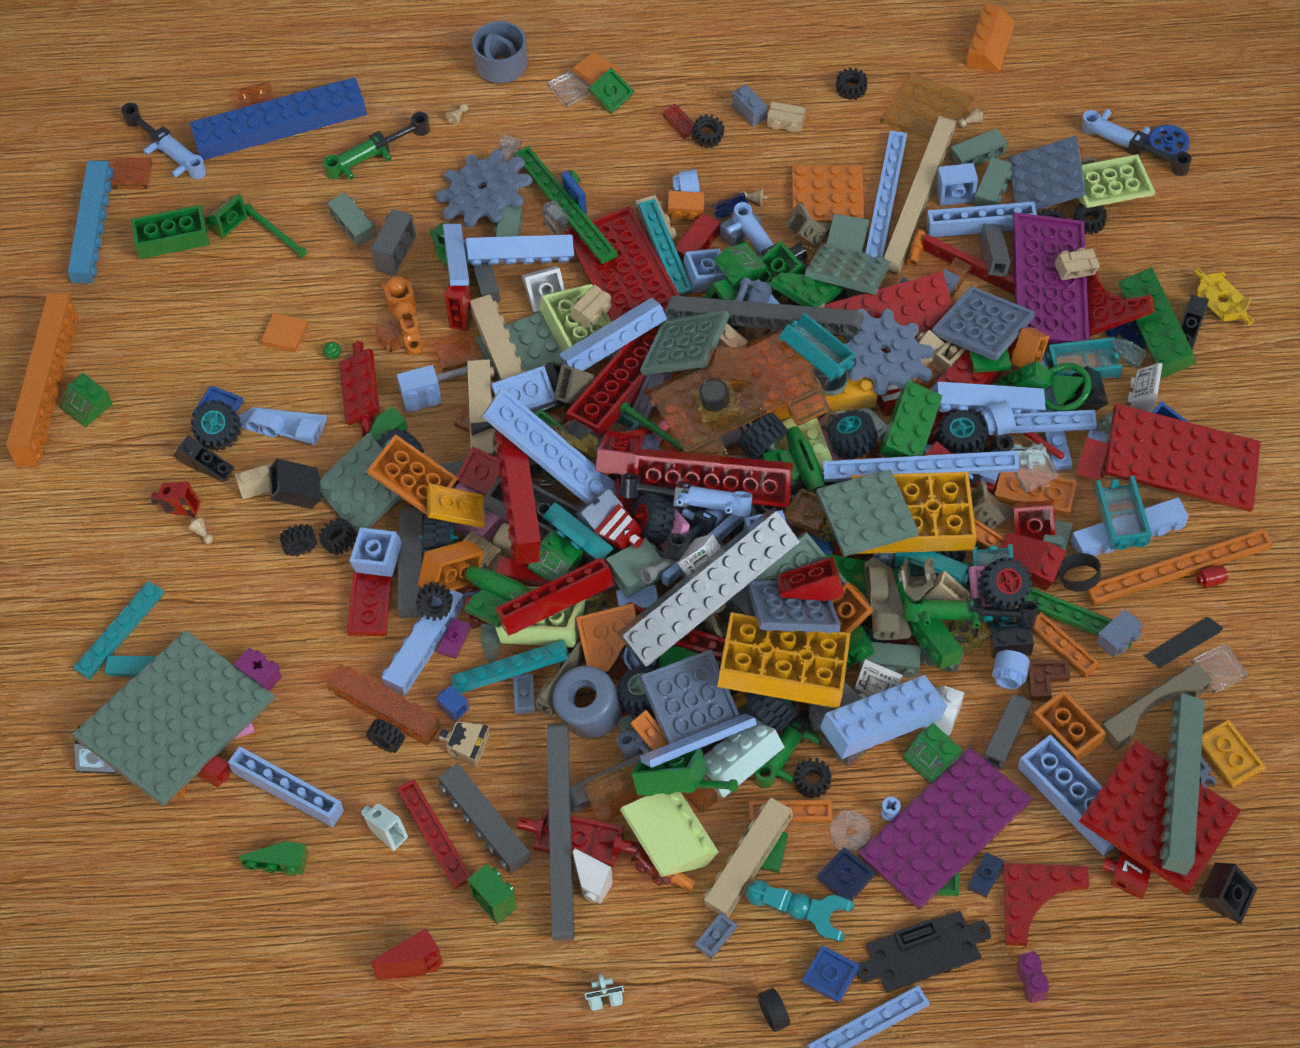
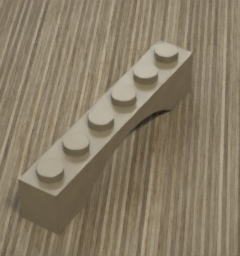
[1102,663,1213,751]

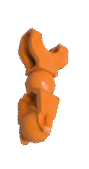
[381,275,423,355]

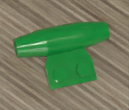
[763,426,825,496]
[465,565,532,628]

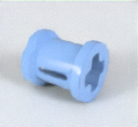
[881,797,901,822]

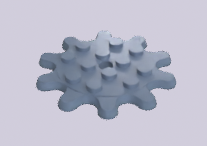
[436,149,533,228]
[841,309,933,395]

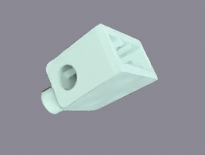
[361,803,408,851]

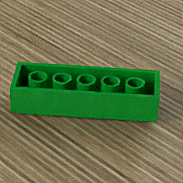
[1118,267,1197,378]

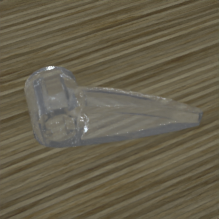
[499,134,522,162]

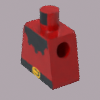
[151,482,201,517]

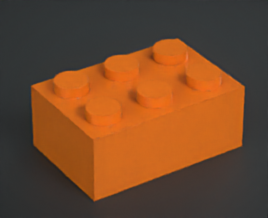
[417,540,484,597]
[1031,690,1106,762]

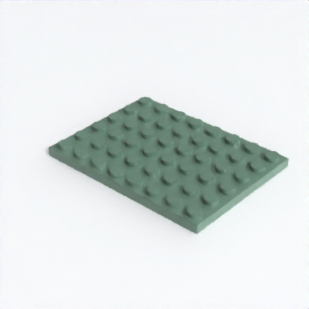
[73,630,275,807]

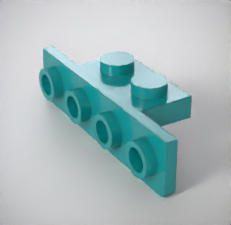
[543,503,613,560]

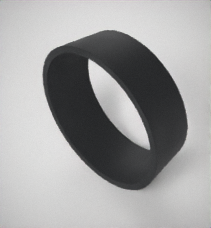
[1058,553,1101,592]

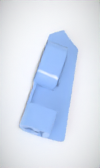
[238,407,327,445]

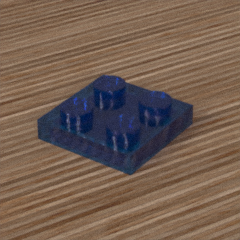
[817,847,876,901]

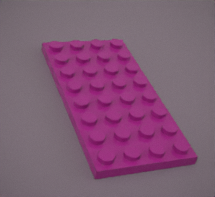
[1012,212,1089,344]
[858,747,1032,910]

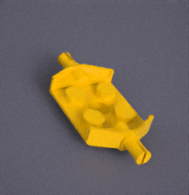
[1193,268,1254,326]

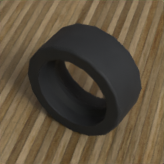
[757,987,790,1032]

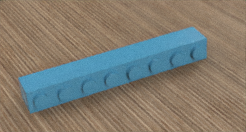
[68,161,114,283]

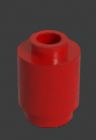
[1196,565,1228,589]

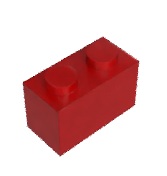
[1077,438,1109,481]

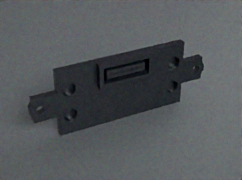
[857,911,991,993]

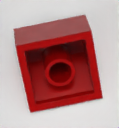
[1013,500,1056,541]

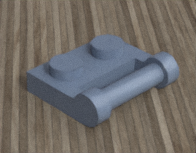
[734,278,773,303]

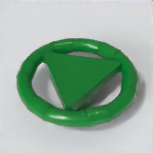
[1044,363,1092,412]

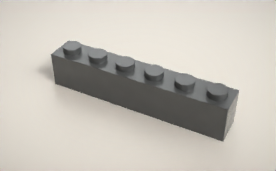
[398,508,426,618]
[438,763,531,874]

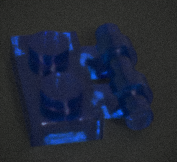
[711,192,749,219]
[1105,320,1146,354]

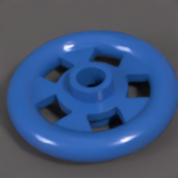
[1148,125,1190,156]

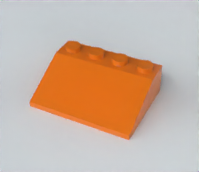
[366,434,458,516]

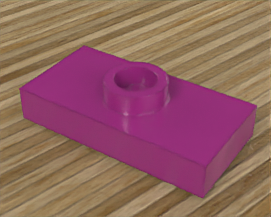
[437,618,472,659]

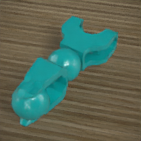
[746,880,855,942]

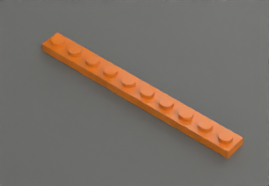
[1086,529,1273,606]

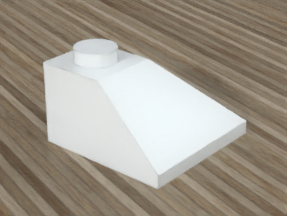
[922,686,964,737]
[573,849,613,904]

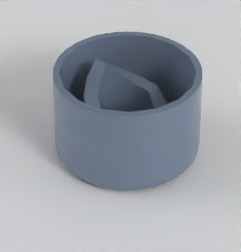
[472,21,528,84]
[553,666,623,738]

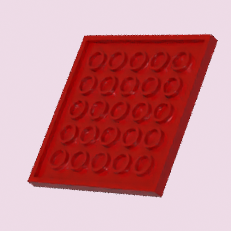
[1079,740,1241,894]

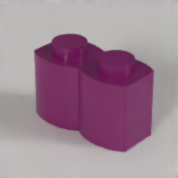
[1017,951,1049,1003]

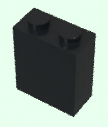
[269,458,322,509]

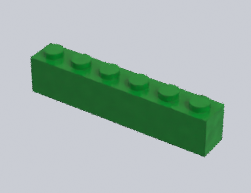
[892,568,963,669]

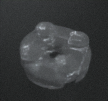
[829,810,871,852]

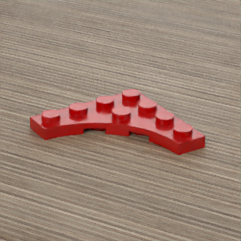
[1087,271,1155,337]
[1003,863,1089,946]

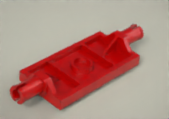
[339,341,380,437]
[517,810,641,867]

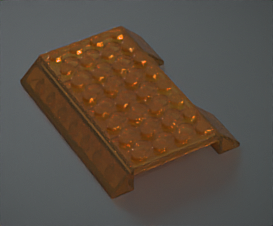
[644,329,831,457]

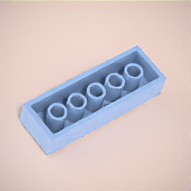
[820,675,947,759]
[1018,735,1115,856]

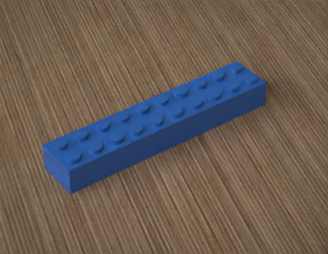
[189,77,367,160]

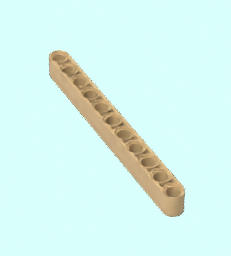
[884,116,957,274]

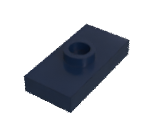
[968,852,1005,898]

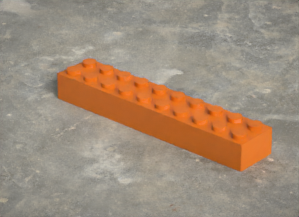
[6,293,79,467]

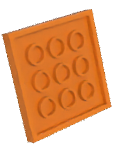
[792,165,864,224]

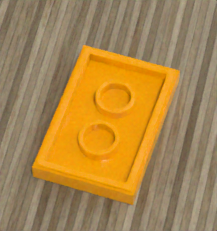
[426,484,485,528]
[1202,719,1266,789]

